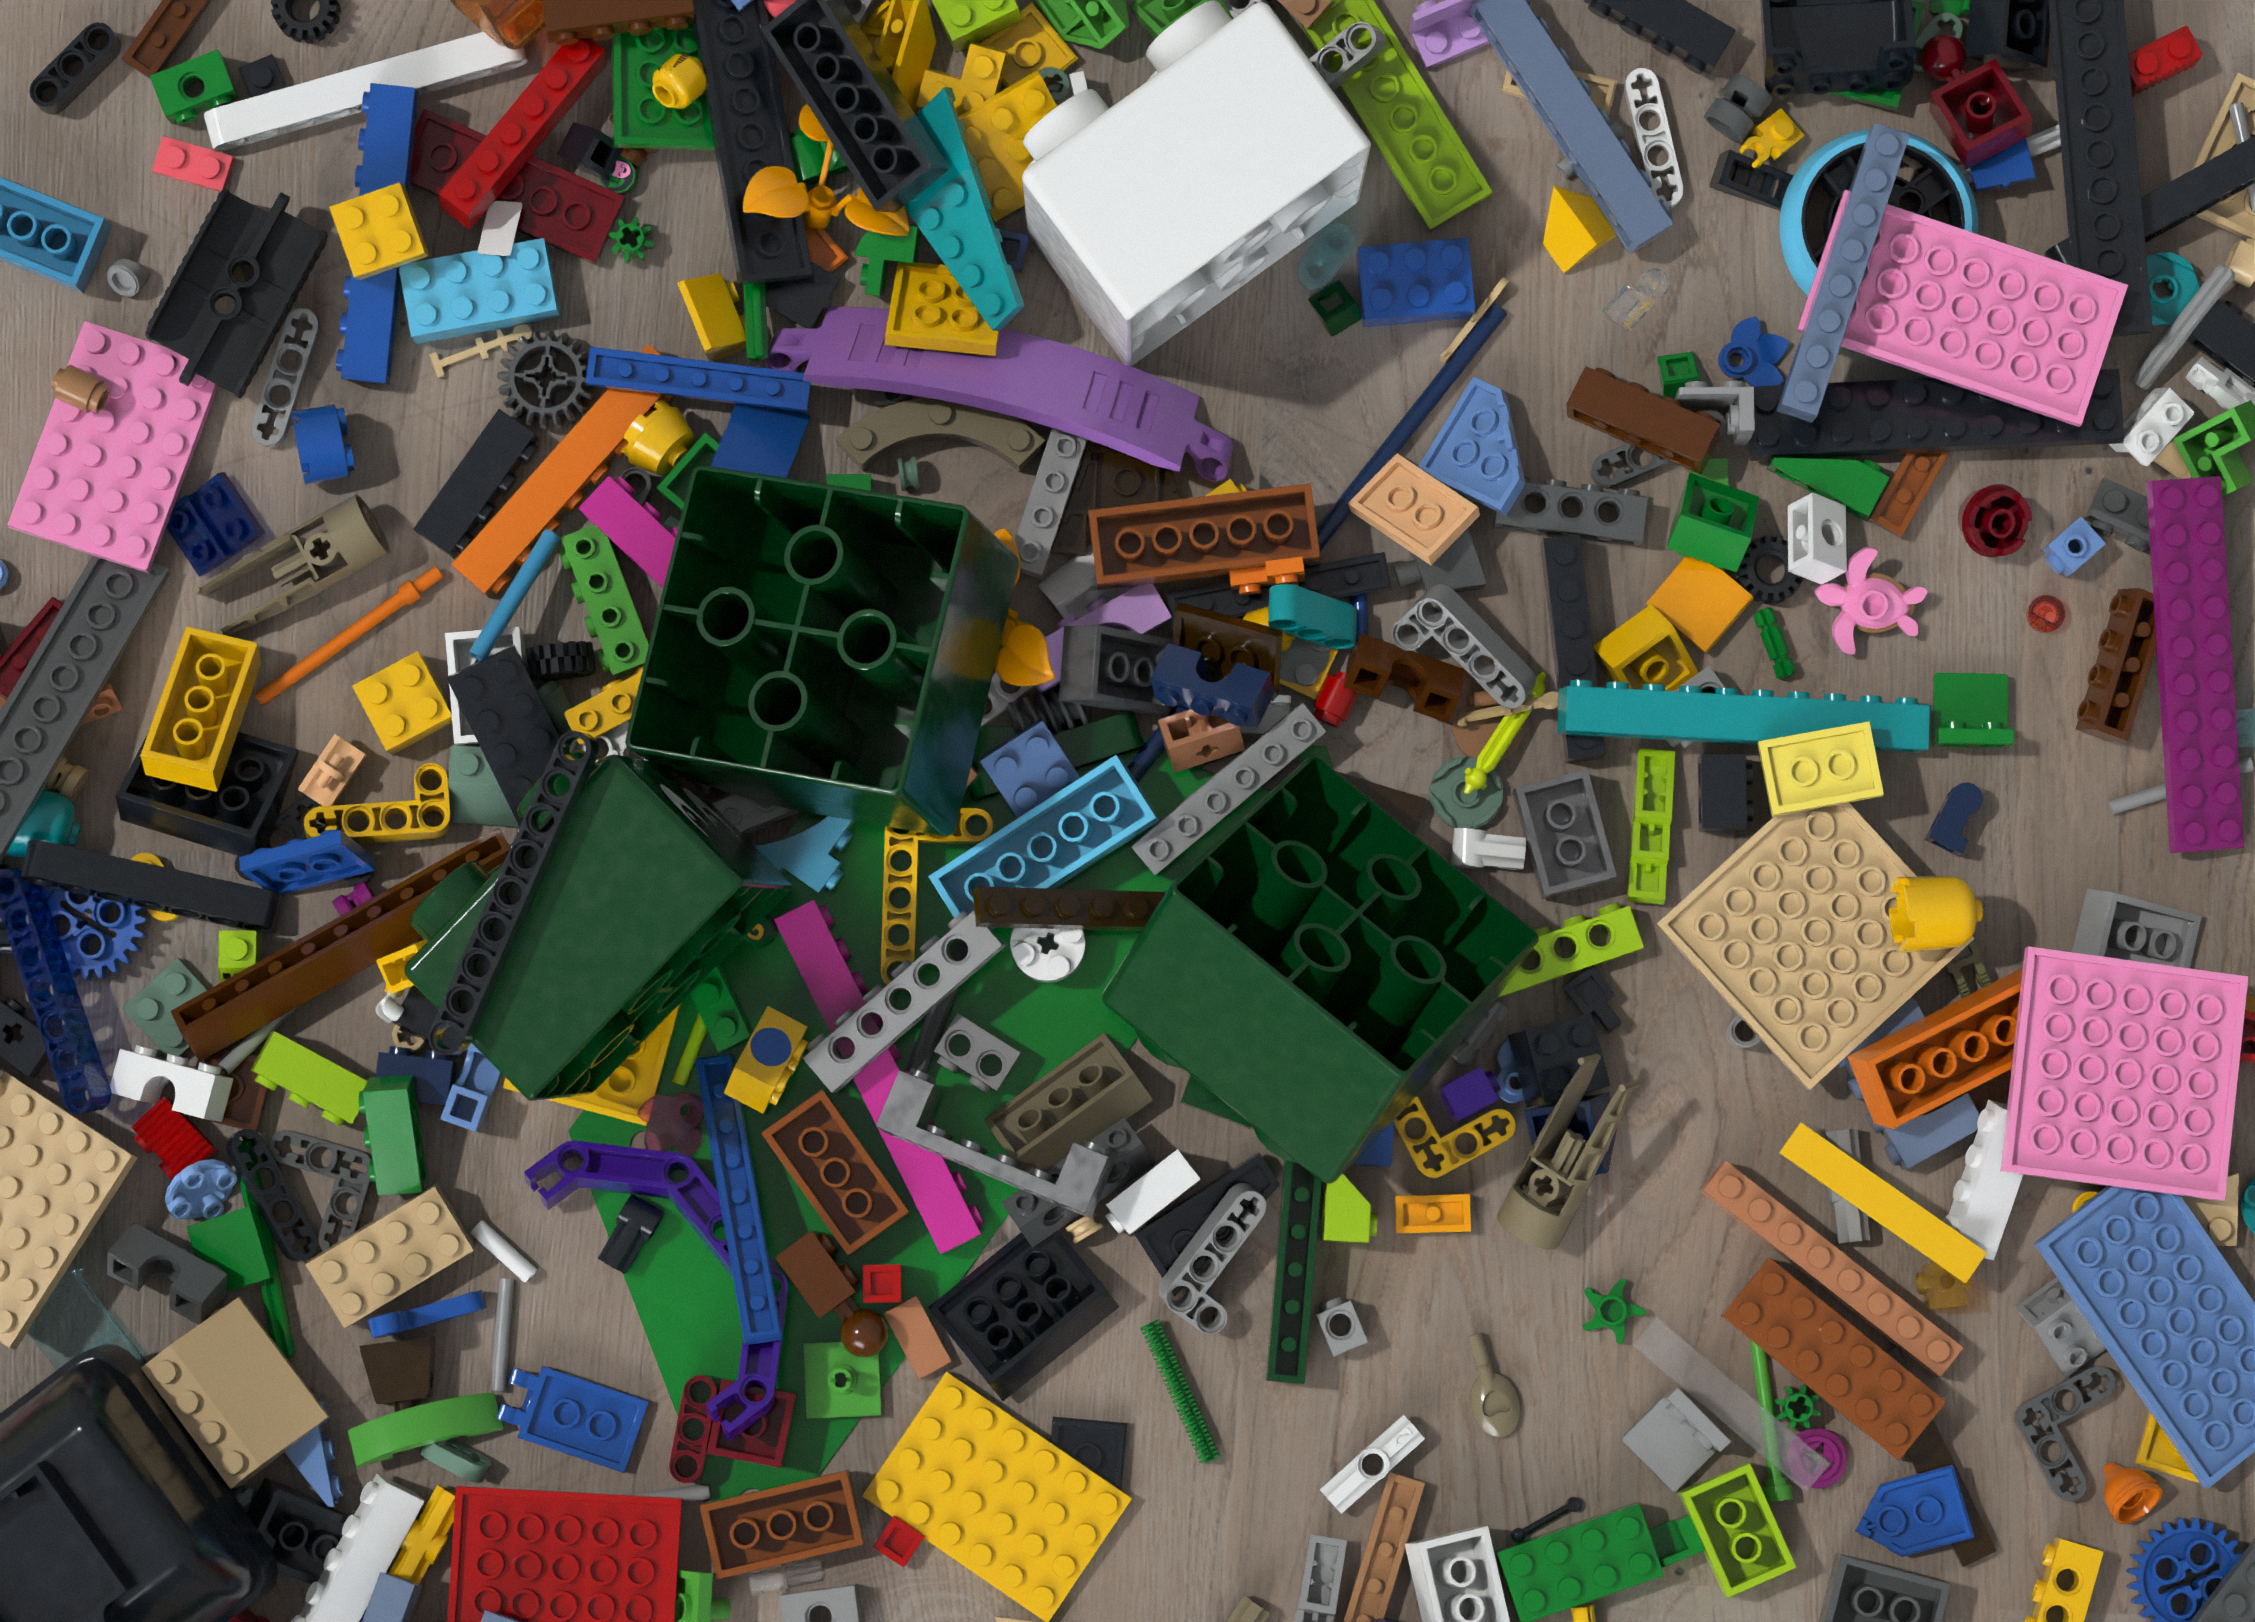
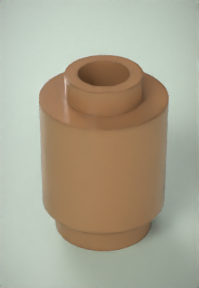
[51,365,110,413]

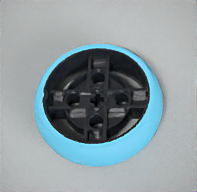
[1779,129,1979,297]

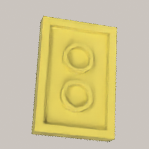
[1758,721,1884,816]

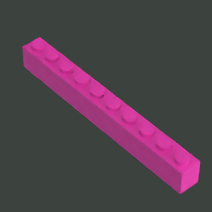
[774,900,984,1254]

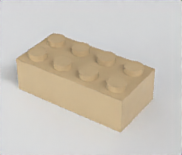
[305,1183,476,1329]

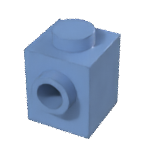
[2043,516,2106,577]

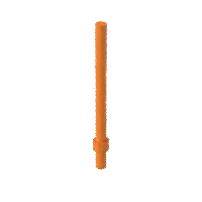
[254,565,444,706]

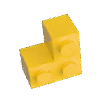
[916,42,1009,116]

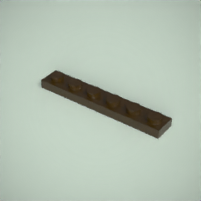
[973,886,1166,931]

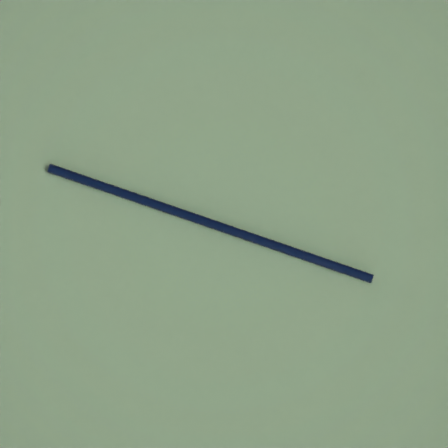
[1127,304,1507,783]

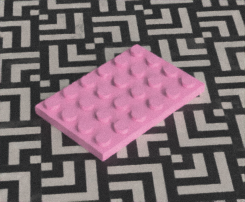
[7,321,219,574]

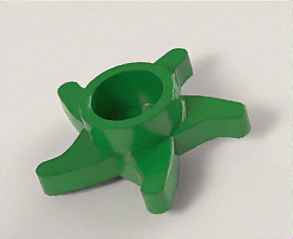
[1582,1279,1646,1344]

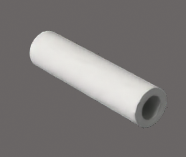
[470,1220,538,1283]

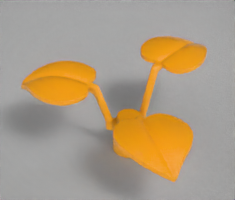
[743,104,909,236]
[993,529,1055,686]

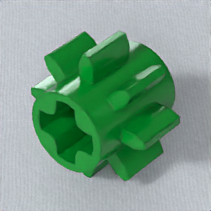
[608,217,655,264]
[1774,1384,1821,1430]

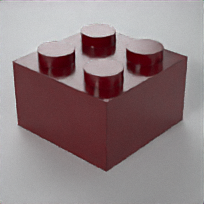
[707,1378,798,1468]

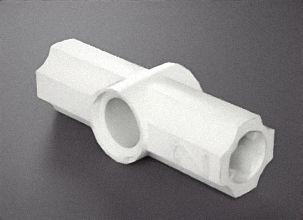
[1319,1414,1425,1514]

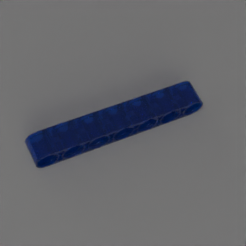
[0,867,112,1114]

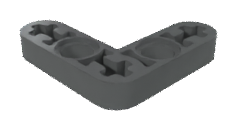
[268,1130,372,1251]
[2014,1365,2116,1501]

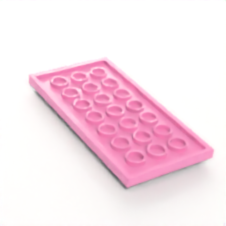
[1796,190,2128,427]

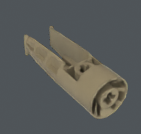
[192,494,390,637]
[1497,1053,1641,1250]

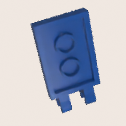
[496,1365,649,1473]

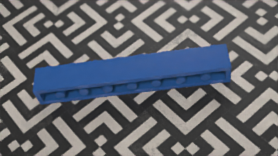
[336,83,419,385]

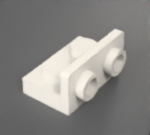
[2108,388,2194,466]

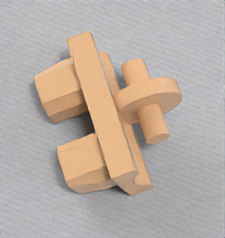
[298,734,367,806]

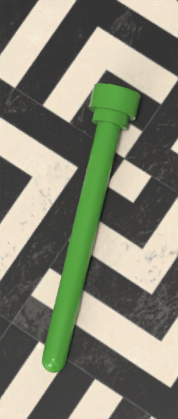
[1750,1340,1794,1502]

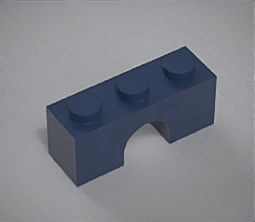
[1150,643,1275,729]

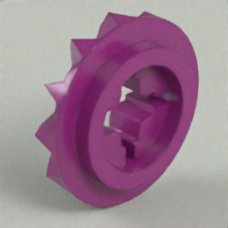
[1786,1428,1847,1488]

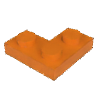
[1229,556,1305,595]

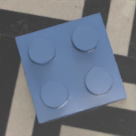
[979,718,1081,818]

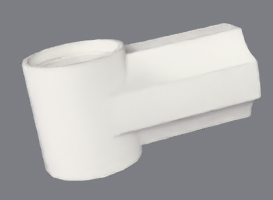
[1451,828,1526,870]

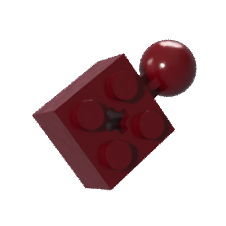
[1920,34,2032,169]

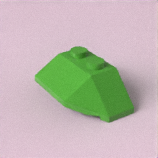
[1034,0,1129,49]

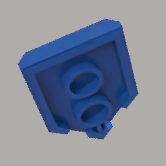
[1855,1464,1975,1557]

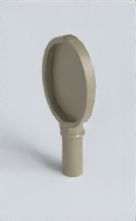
[1468,1332,1520,1437]

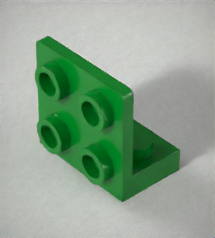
[1933,673,2014,748]

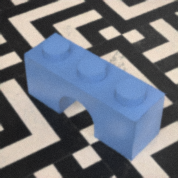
[440,1043,502,1133]

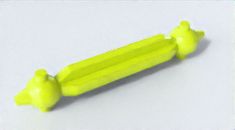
[1464,672,1546,795]

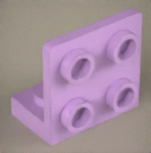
[1408,0,1489,70]

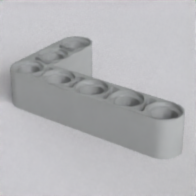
[1223,0,1385,91]

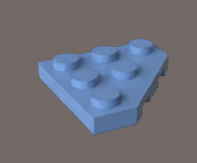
[1418,376,1525,516]

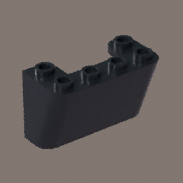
[1760,0,1916,97]

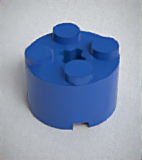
[291,404,355,485]

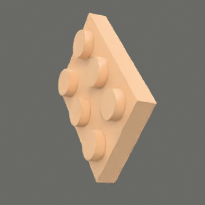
[1348,453,1480,565]

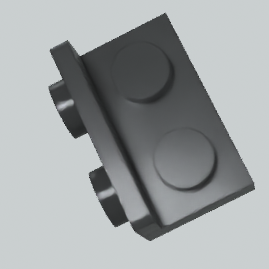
[2084,478,2150,551]

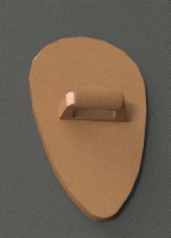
[1452,655,1526,762]

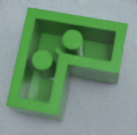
[2173,400,2255,498]

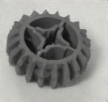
[497,329,597,430]

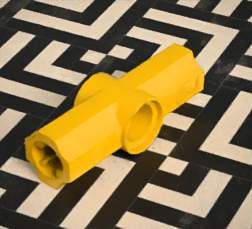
[388,1484,456,1584]

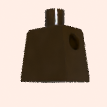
[360,1336,436,1412]

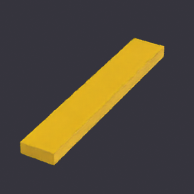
[1779,1122,1987,1284]

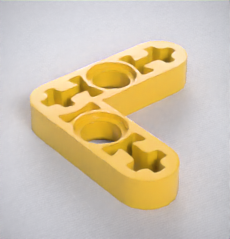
[1393,1096,1516,1178]

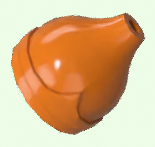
[2103,1462,2162,1524]

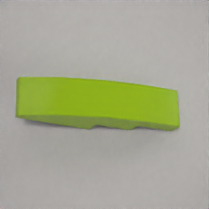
[1627,748,1675,905]

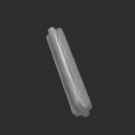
[2132,264,2235,390]

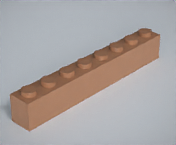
[1699,1161,1964,1377]

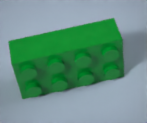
[1494,1502,1664,1622]

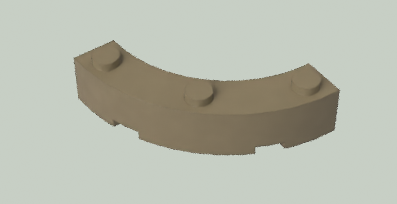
[835,398,1046,473]

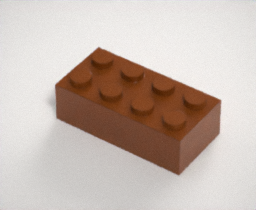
[761,1090,911,1256]
[699,1469,866,1580]

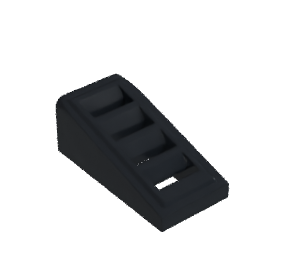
[1710,150,1794,211]

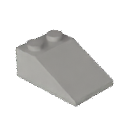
[2072,888,2202,968]

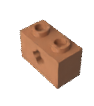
[1158,709,1245,773]

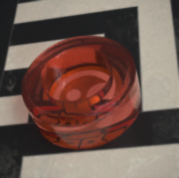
[2026,595,2065,633]

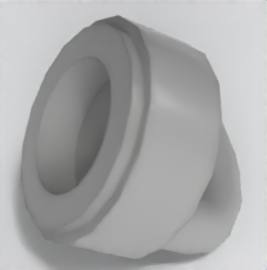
[107,259,149,297]

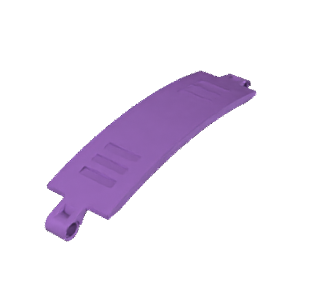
[764,306,1234,482]

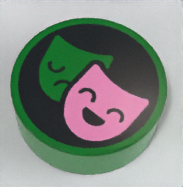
[599,157,637,195]

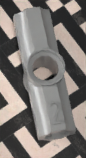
[1824,1128,1870,1244]

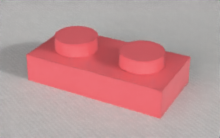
[152,136,235,192]

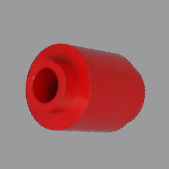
[1313,671,1360,728]

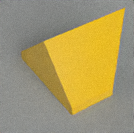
[1542,185,1617,273]

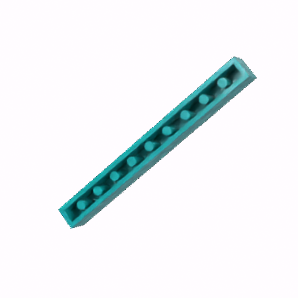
[1557,680,1930,753]

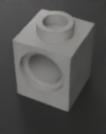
[1315,1296,1368,1357]

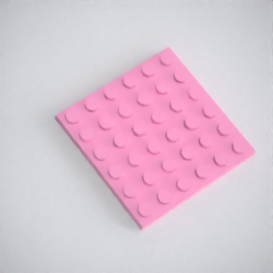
[2000,946,2249,1201]

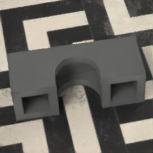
[107,1222,227,1325]

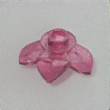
[637,1092,704,1157]

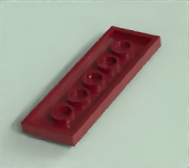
[410,109,626,265]

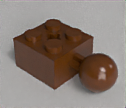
[775,1230,888,1357]

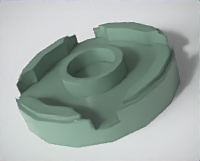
[1429,756,1503,829]

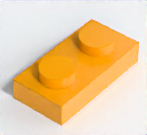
[1395,1194,1471,1233]

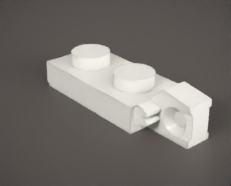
[2185,356,2255,410]

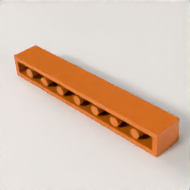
[451,344,677,598]

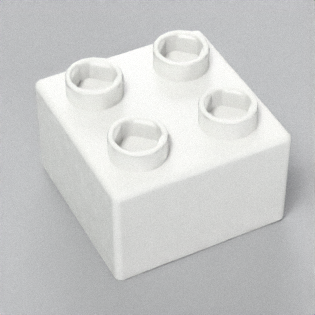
[1022,0,1371,366]

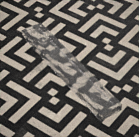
[1633,1317,1830,1493]

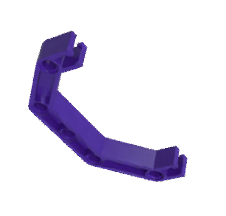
[524,1141,789,1441]

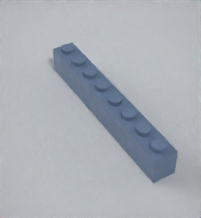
[1469,0,1673,255]
[1776,122,1910,423]

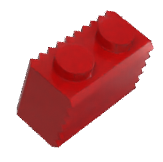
[2128,25,2202,97]
[131,1096,219,1180]

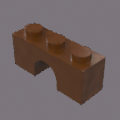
[1344,633,1465,723]

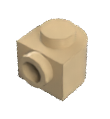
[2224,238,2255,288]

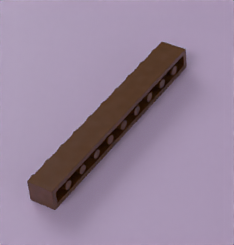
[171,828,510,1062]

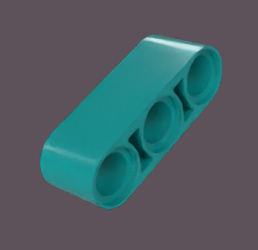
[1268,584,1357,649]

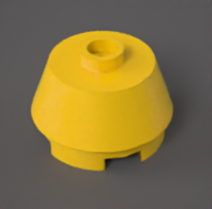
[621,400,695,475]

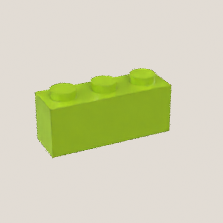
[250,1031,367,1127]

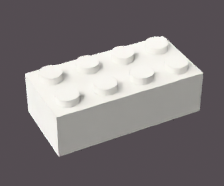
[1405,1526,1510,1622]

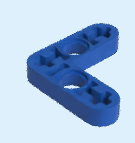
[367,1290,487,1338]

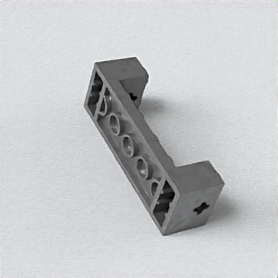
[876,1068,1114,1219]

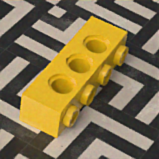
[2024,1537,2104,1622]

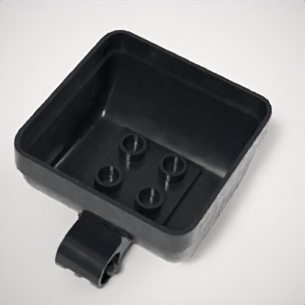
[0,1344,278,1622]

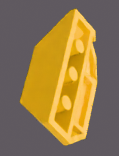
[862,0,936,113]

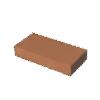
[883,1296,952,1379]

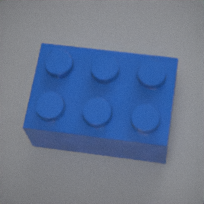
[1356,237,1475,327]

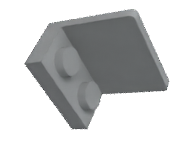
[1675,381,1755,445]
[2015,1277,2106,1377]
[1622,1387,1731,1492]

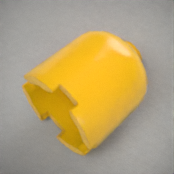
[1889,876,1983,952]

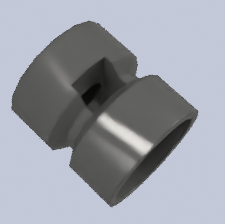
[1704,73,1772,143]

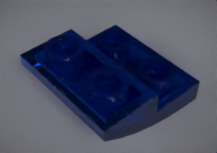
[166,472,265,577]

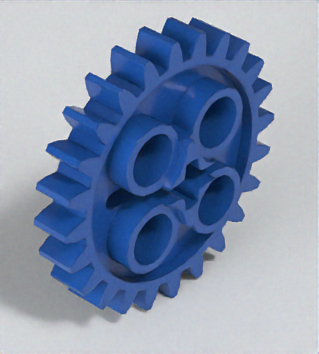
[28,887,150,980]
[2126,1517,2243,1622]

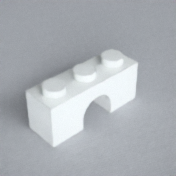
[108,1045,234,1122]

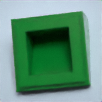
[1657,351,1700,399]

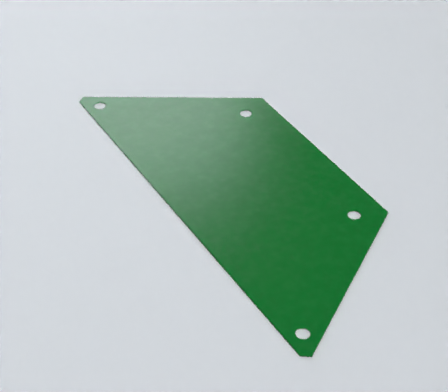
[568,725,1334,1502]

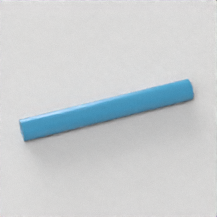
[468,529,560,661]

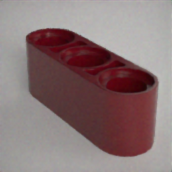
[669,1375,719,1483]

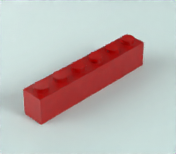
[439,38,606,230]

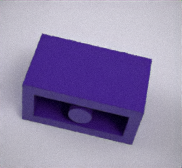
[1438,1066,1501,1123]

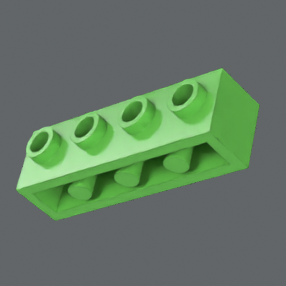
[558,525,650,679]

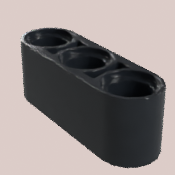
[29,22,121,115]

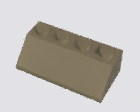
[984,1033,1153,1174]

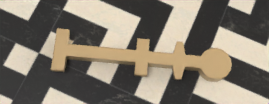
[1439,277,1509,364]
[429,323,533,378]
[1458,691,1558,727]

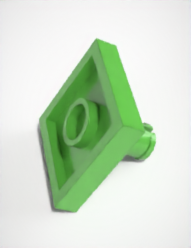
[803,1342,882,1419]
[675,1568,731,1622]

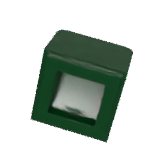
[1308,280,1362,336]

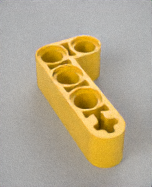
[304,763,450,844]

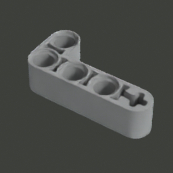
[1391,584,1536,709]
[1158,1183,1266,1335]

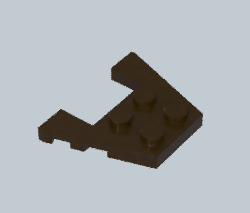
[1053,443,1180,555]

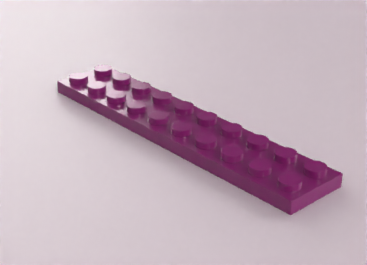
[2146,476,2244,853]

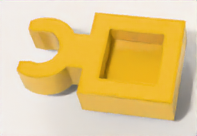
[1739,108,1805,168]

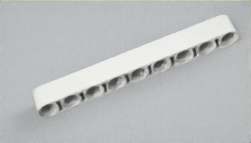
[204,25,528,151]

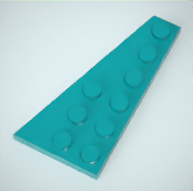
[904,87,1025,331]

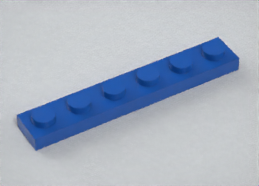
[586,347,811,413]

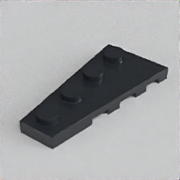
[1134,1152,1280,1297]

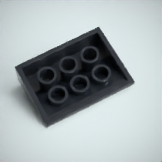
[116,732,299,857]
[928,1231,1119,1401]

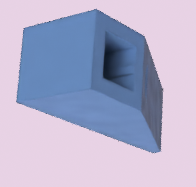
[284,1394,343,1507]

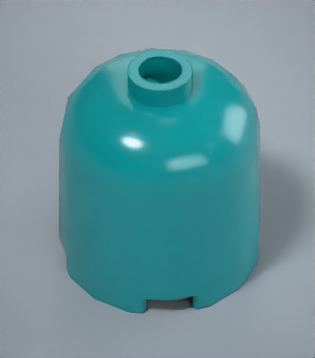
[5,789,82,858]

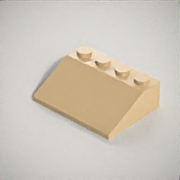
[141,1297,330,1489]

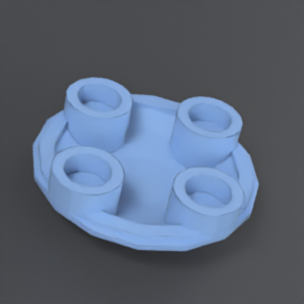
[165,1159,237,1220]

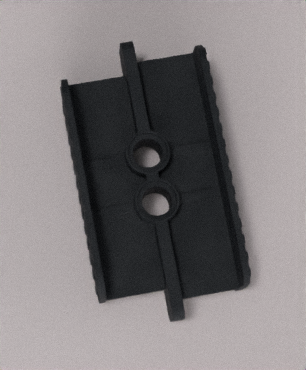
[145,188,328,398]

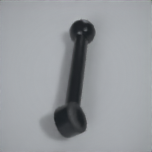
[1511,1497,1582,1543]

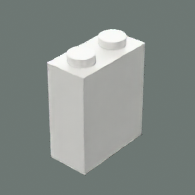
[1105,1149,1200,1235]

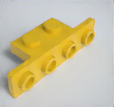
[564,665,644,745]

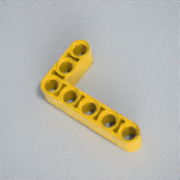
[881,808,994,990]

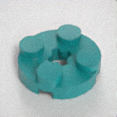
[2146,252,2200,327]

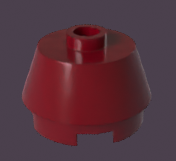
[1958,484,2032,557]

